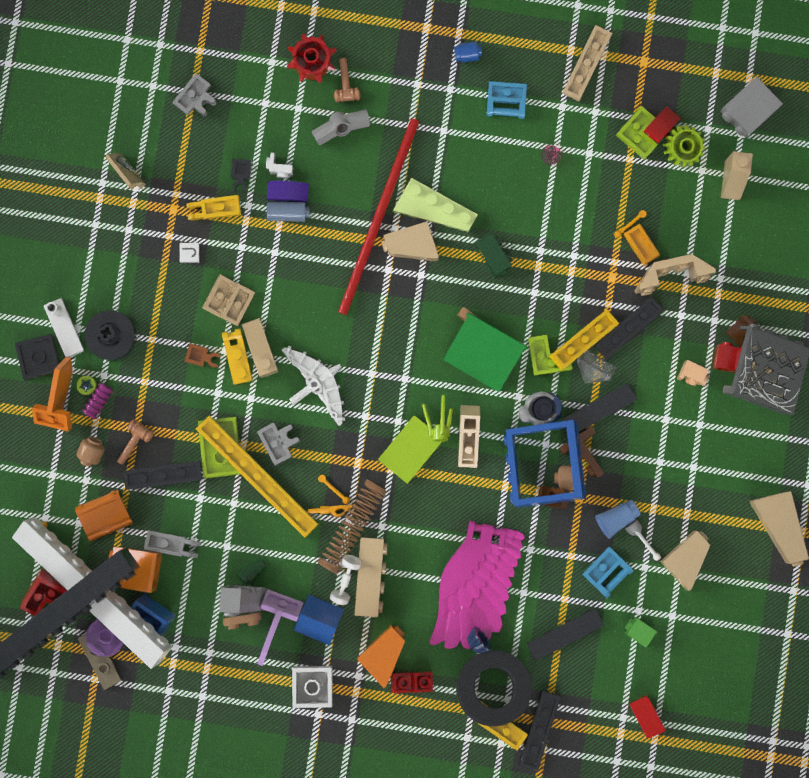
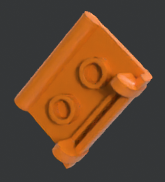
[75,490,133,542]

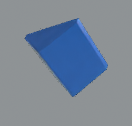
[294,595,344,645]

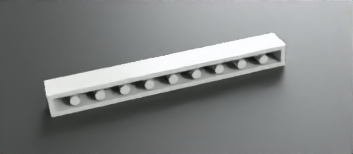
[12,517,172,669]

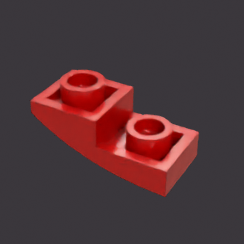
[644,107,681,143]
[391,672,433,694]

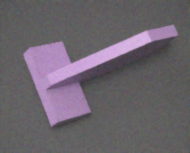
[257,589,304,666]

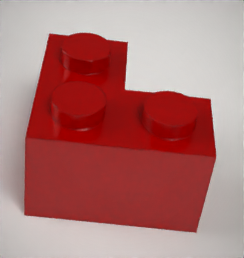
[712,342,742,373]
[20,568,67,616]

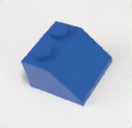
[131,594,176,636]

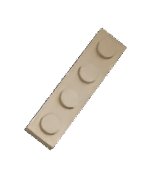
[562,25,612,101]

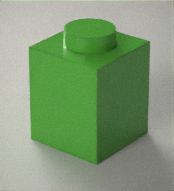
[625,617,657,648]

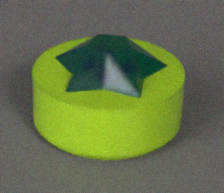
[77,376,97,395]

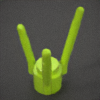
[422,395,453,442]

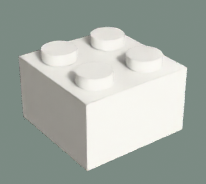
[292,666,333,708]

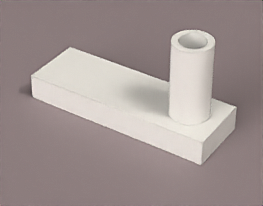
[44,298,85,357]

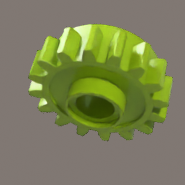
[663,125,706,167]

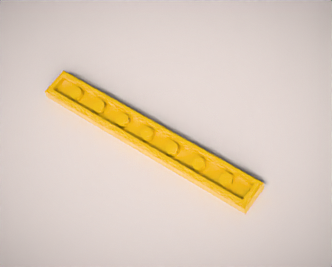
[196,415,318,538]

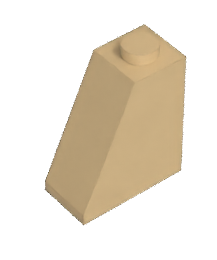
[721,151,753,200]
[381,222,439,261]
[660,531,710,591]

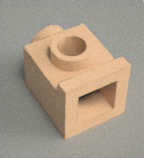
[677,360,709,386]

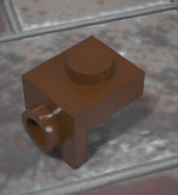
[538,486,570,510]

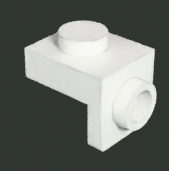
[266,152,294,179]

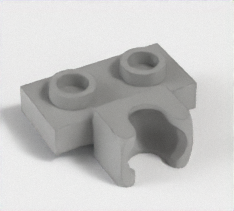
[172,73,216,117]
[257,423,300,466]

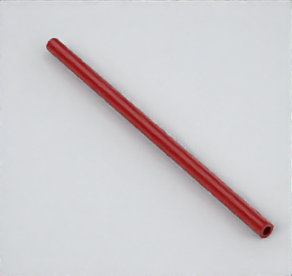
[338,118,419,315]

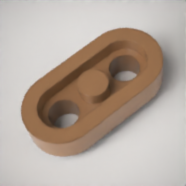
[223,612,262,629]

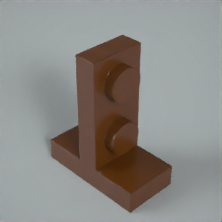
[558,426,605,478]

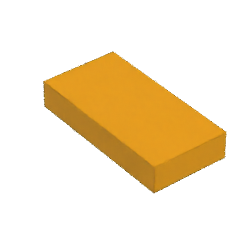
[623,223,660,266]

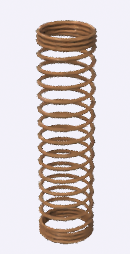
[317,479,387,574]

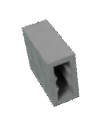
[720,76,783,138]

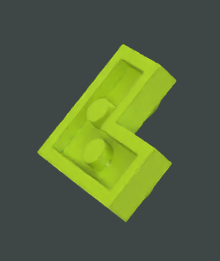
[616,106,658,160]
[528,335,572,376]

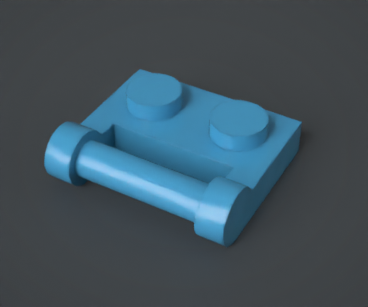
[486,81,527,119]
[582,547,634,598]

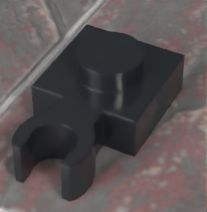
[231,159,252,193]

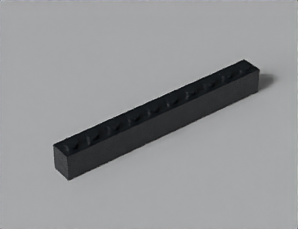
[0,548,140,679]

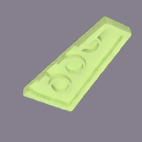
[393,178,478,232]

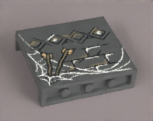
[722,324,809,415]

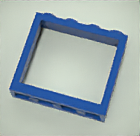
[504,420,586,508]

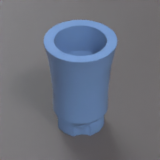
[595,500,640,539]

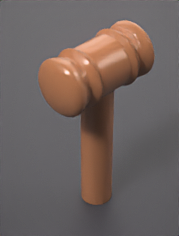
[334,58,360,103]
[117,419,154,465]

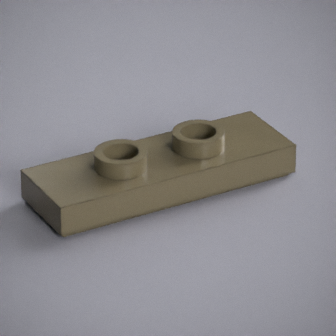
[78,634,122,690]

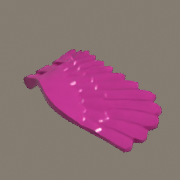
[429,521,525,649]

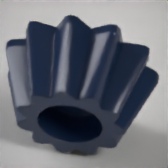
[467,626,491,654]

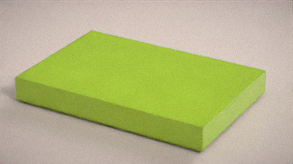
[378,415,441,484]
[198,417,240,478]

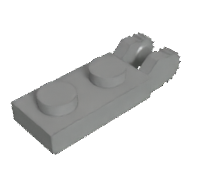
[144,530,201,558]

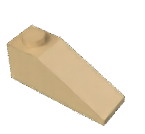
[242,318,279,378]
[458,405,480,468]

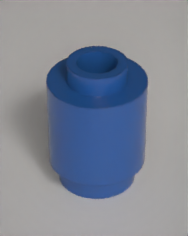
[454,41,482,63]

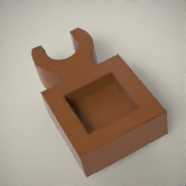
[184,343,221,368]

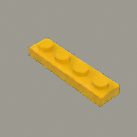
[549,309,619,371]

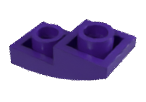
[267,181,309,203]

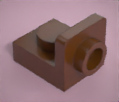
[725,315,757,346]

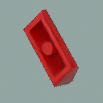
[629,695,666,739]

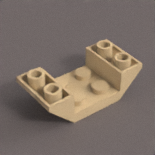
[634,254,716,296]

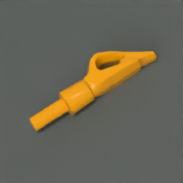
[308,504,354,518]

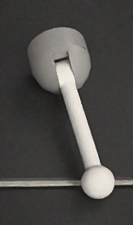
[625,519,661,561]

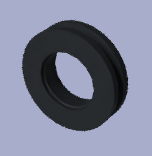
[456,650,532,727]

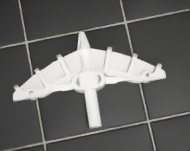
[282,346,345,426]

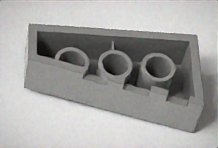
[219,585,267,617]

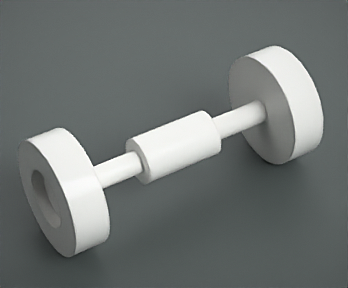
[330,555,362,605]

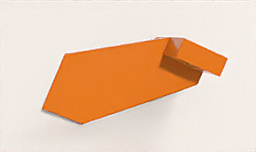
[32,357,73,431]

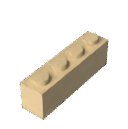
[355,537,388,617]

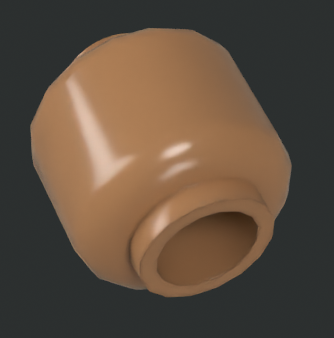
[76,437,105,467]
[554,465,574,490]

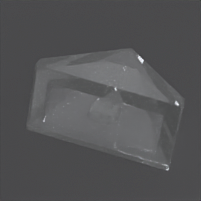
[577,350,616,383]

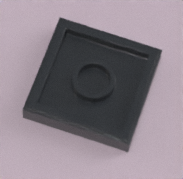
[15,334,60,381]

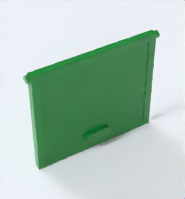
[443,312,528,392]

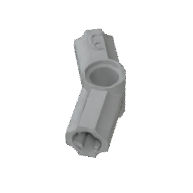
[311,110,370,145]

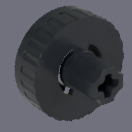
[85,310,137,361]

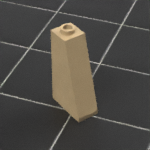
[750,491,809,566]

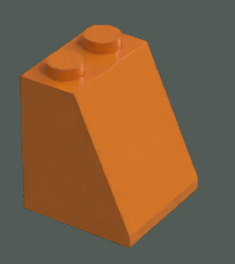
[109,547,162,593]
[357,624,405,688]

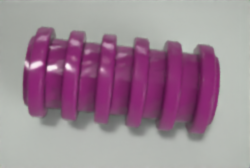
[82,383,114,419]

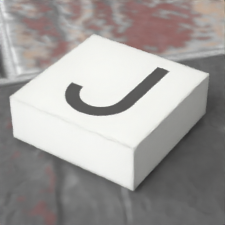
[180,243,200,263]

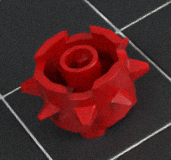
[287,34,337,83]

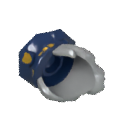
[518,391,563,425]

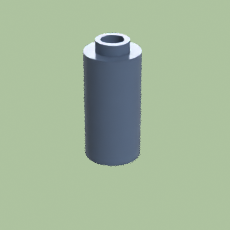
[267,202,310,222]

